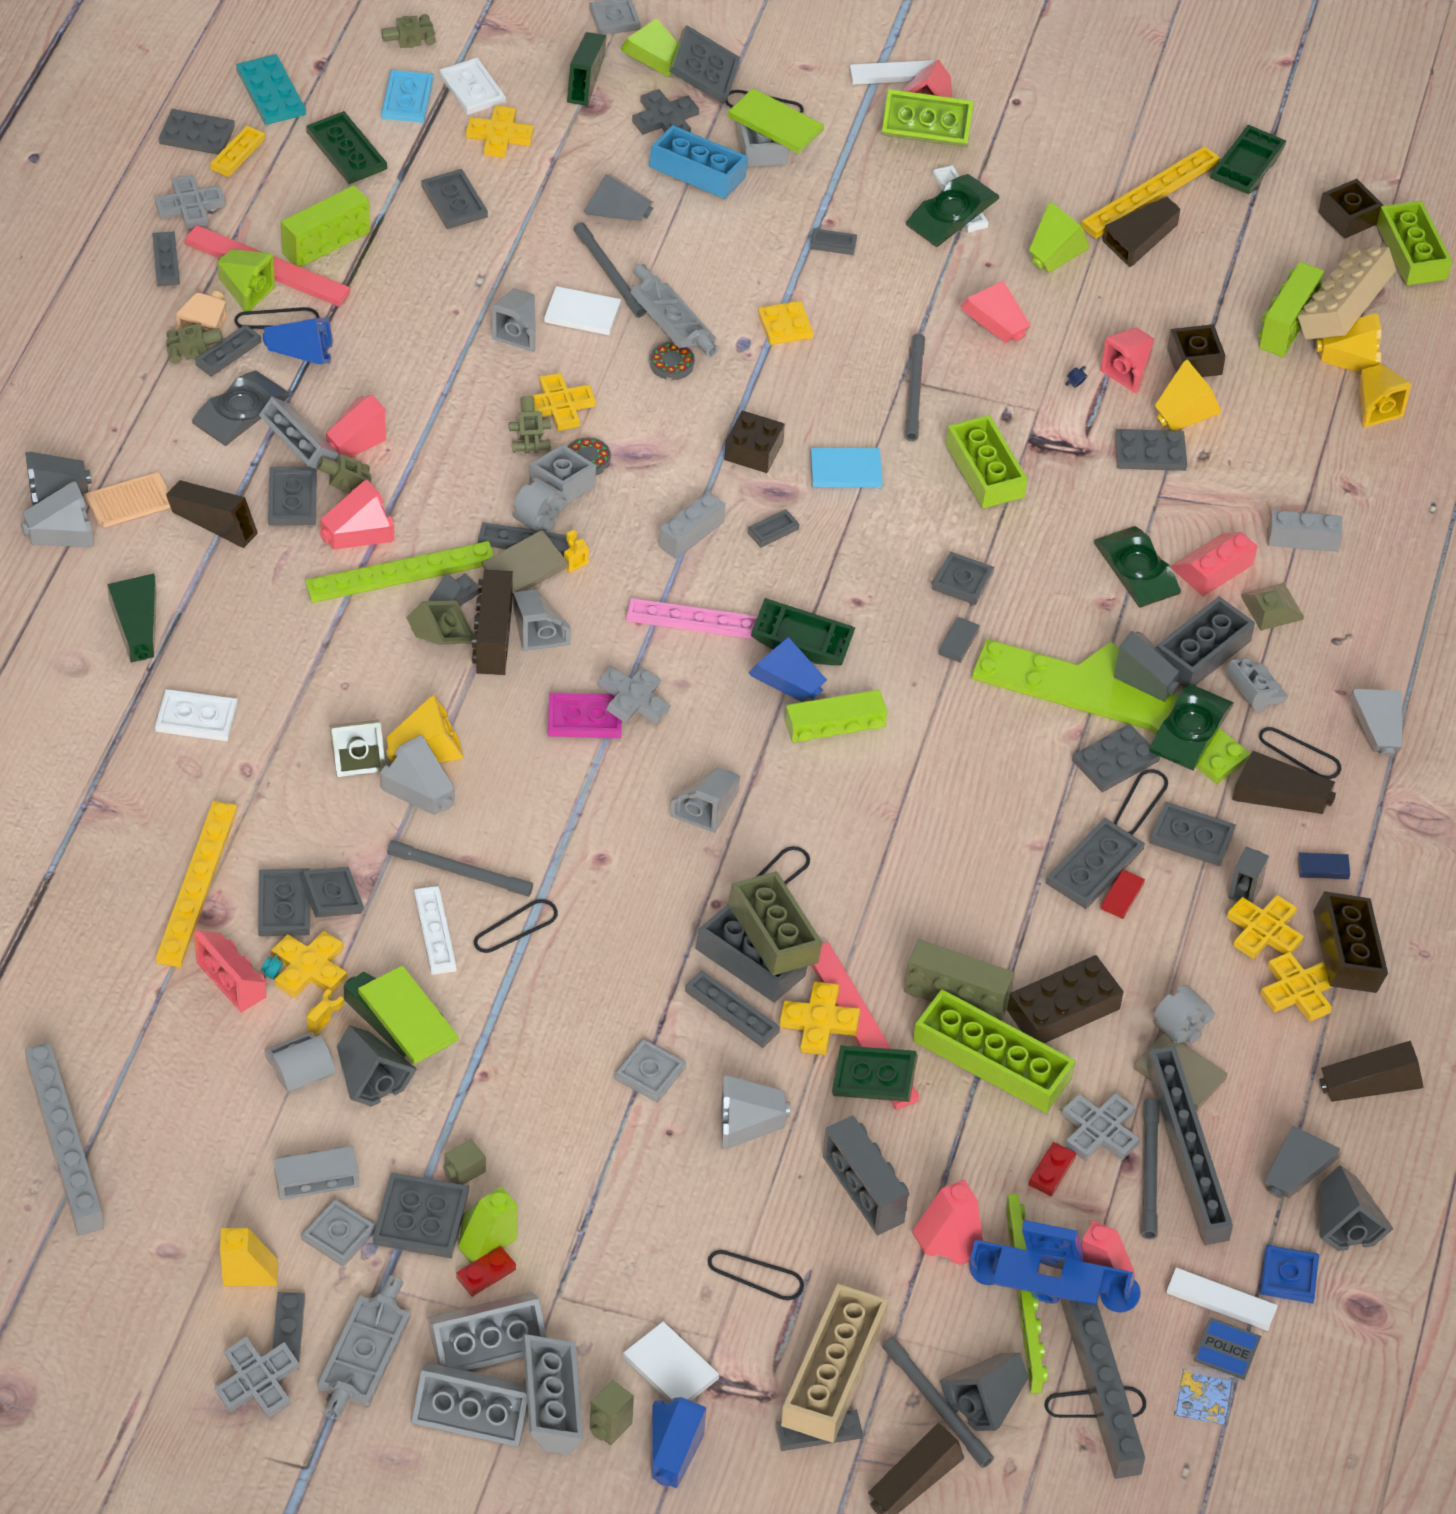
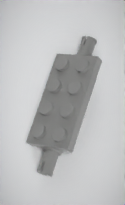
[630,264,719,357]
[317,1275,411,1419]

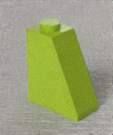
[621,18,678,77]
[1029,202,1090,273]
[217,249,275,312]
[458,1186,518,1263]

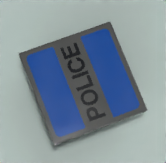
[1193,1317,1261,1380]

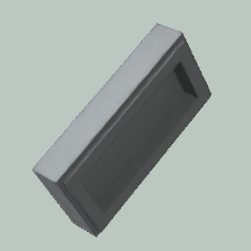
[810,228,857,255]
[748,509,800,548]
[939,617,980,663]

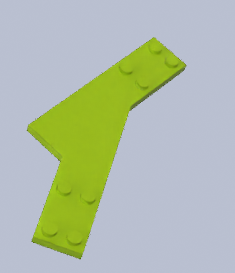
[972,639,1251,784]

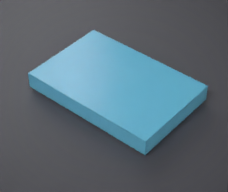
[381,70,434,123]
[810,448,882,488]

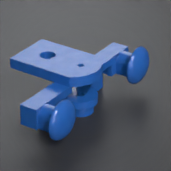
[970,1220,1141,1313]

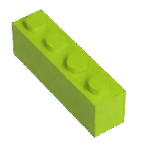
[785,689,888,743]

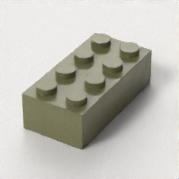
[728,871,823,976]
[904,939,1015,1021]

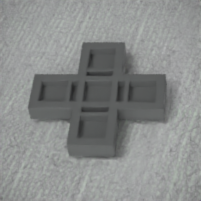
[632,89,699,135]

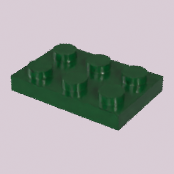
[832,1045,918,1102]

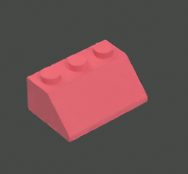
[1171,532,1258,596]
[194,930,267,1012]

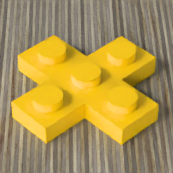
[466,105,534,158]
[531,373,596,431]
[1227,895,1304,960]
[271,931,347,998]
[1260,952,1332,1022]
[780,982,861,1055]

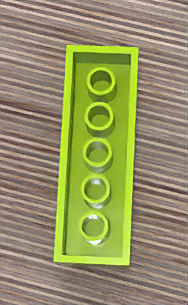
[913,989,1076,1114]

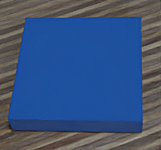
[1260,1245,1319,1304]

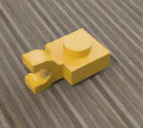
[564,529,589,573]
[306,989,344,1036]

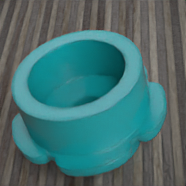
[261,955,283,980]

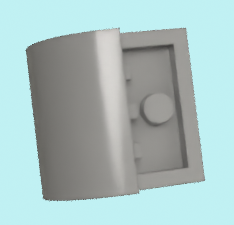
[1226,658,1288,712]
[264,1031,335,1092]

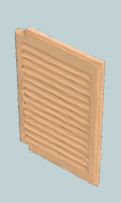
[84,472,171,528]

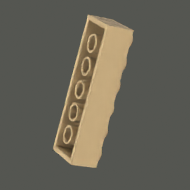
[1298,246,1396,339]
[781,1284,889,1443]

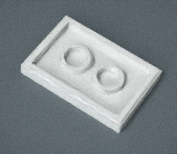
[439,58,506,115]
[544,286,621,336]
[155,689,238,741]
[623,1322,719,1403]

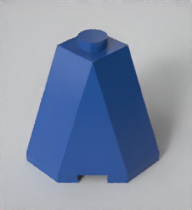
[263,318,333,364]
[748,637,827,702]
[652,1397,707,1489]

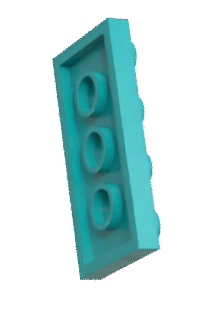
[236,54,306,125]

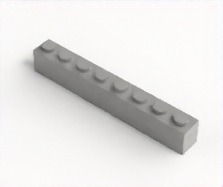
[25,1042,104,1236]

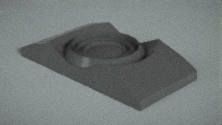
[192,371,290,446]

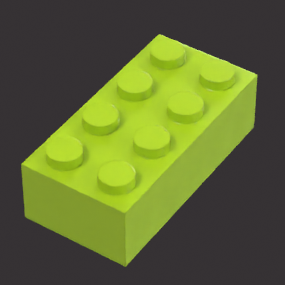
[882,89,974,147]
[280,185,370,267]
[1377,200,1452,286]
[1258,262,1324,358]
[945,415,1028,509]

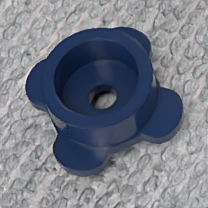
[1065,366,1088,388]

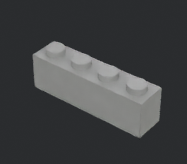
[259,397,339,469]

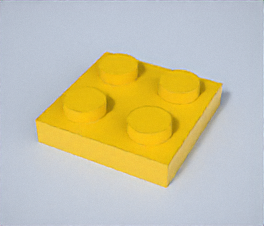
[758,301,813,345]

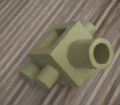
[381,14,436,48]
[166,323,223,364]
[508,396,551,454]
[316,454,371,493]

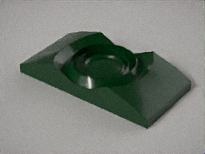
[1210,125,1287,194]
[906,174,999,247]
[1094,526,1181,608]
[751,598,856,665]
[1149,684,1234,771]

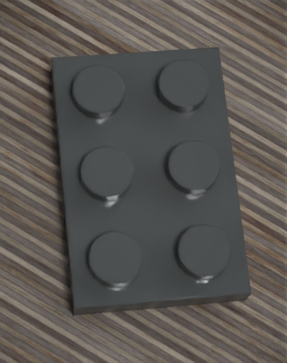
[159,109,235,155]
[421,169,488,229]
[1115,429,1187,471]
[268,467,317,525]
[1072,724,1160,793]
[1150,802,1236,866]
[258,868,310,936]

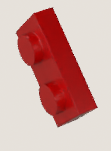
[1028,1142,1076,1197]
[456,1246,516,1297]

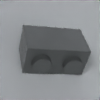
[1228,847,1269,903]

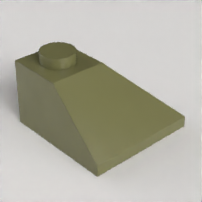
[1241,583,1304,631]
[406,600,473,645]

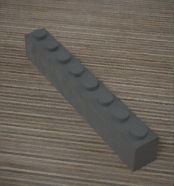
[1147,1046,1233,1245]
[1060,1298,1145,1479]

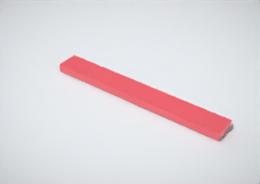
[185,225,350,307]
[811,942,919,1110]

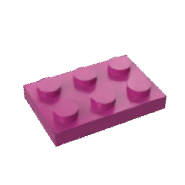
[548,693,622,738]

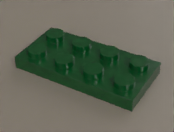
[306,111,387,184]

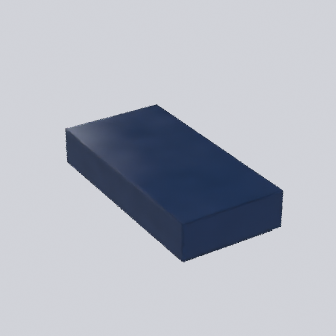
[1298,852,1350,879]

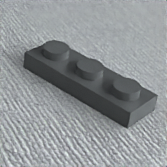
[152,231,180,286]
[195,324,261,377]
[272,1292,305,1370]
[776,1409,863,1451]

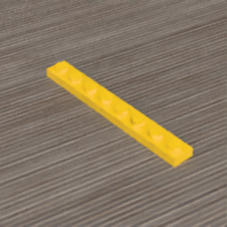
[1081,146,1220,239]
[156,801,237,968]

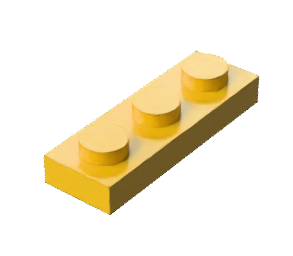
[210,125,266,178]

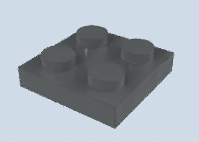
[932,551,994,605]
[300,867,364,918]

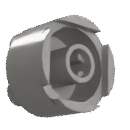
[512,478,567,532]
[1153,985,1215,1044]

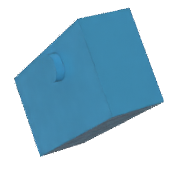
[649,125,748,199]

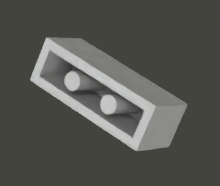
[659,491,725,559]
[1268,510,1342,552]
[274,1146,359,1200]

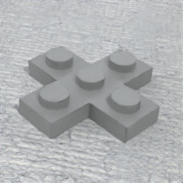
[155,175,225,229]
[597,666,671,724]
[1061,1093,1140,1161]
[214,1336,300,1419]

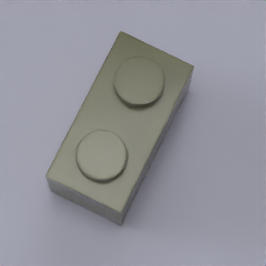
[590,1380,634,1446]

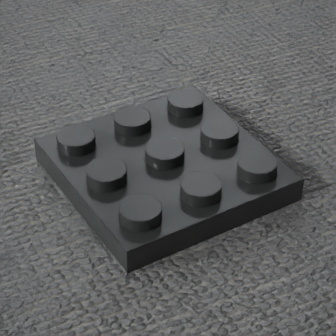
[669,25,740,104]
[373,1172,469,1259]

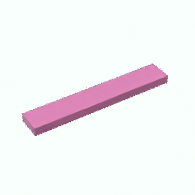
[627,598,758,640]

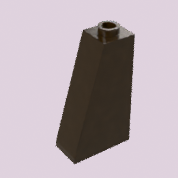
[1103,197,1181,267]
[166,480,258,548]
[1232,751,1336,814]
[1319,1040,1424,1102]
[868,1422,965,1514]

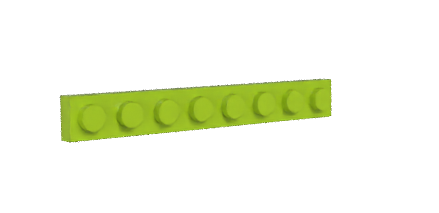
[305,541,494,603]
[1005,1194,1048,1393]

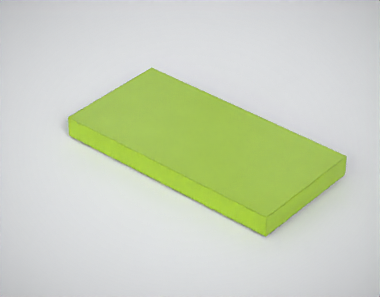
[728,88,824,154]
[358,965,458,1065]

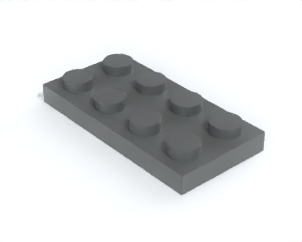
[1046,818,1145,909]

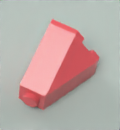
[902,59,952,98]
[960,281,1031,343]
[1100,327,1154,394]
[326,395,386,460]
[319,480,394,550]
[912,1179,983,1265]
[1081,1220,1135,1277]

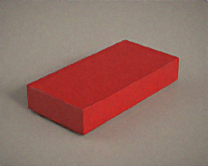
[1101,869,1145,919]

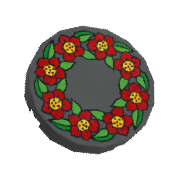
[650,342,695,380]
[567,437,611,475]

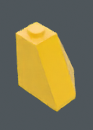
[1315,313,1381,374]
[1155,360,1222,431]
[1358,364,1411,428]
[386,695,464,763]
[220,1228,278,1286]

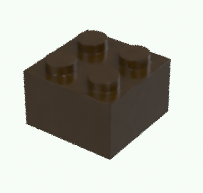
[1318,179,1383,239]
[1167,324,1226,377]
[724,410,785,473]

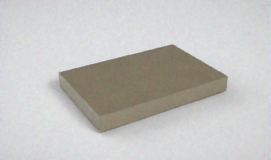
[482,530,568,592]
[1134,1033,1228,1111]

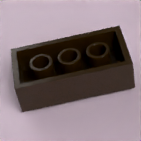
[472,569,513,675]
[1313,891,1388,993]
[1007,955,1124,1043]

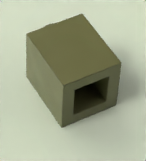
[443,1139,486,1185]

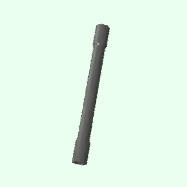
[573,222,647,318]
[905,334,925,441]
[387,840,533,897]
[1142,1099,1159,1239]
[882,1337,994,1468]

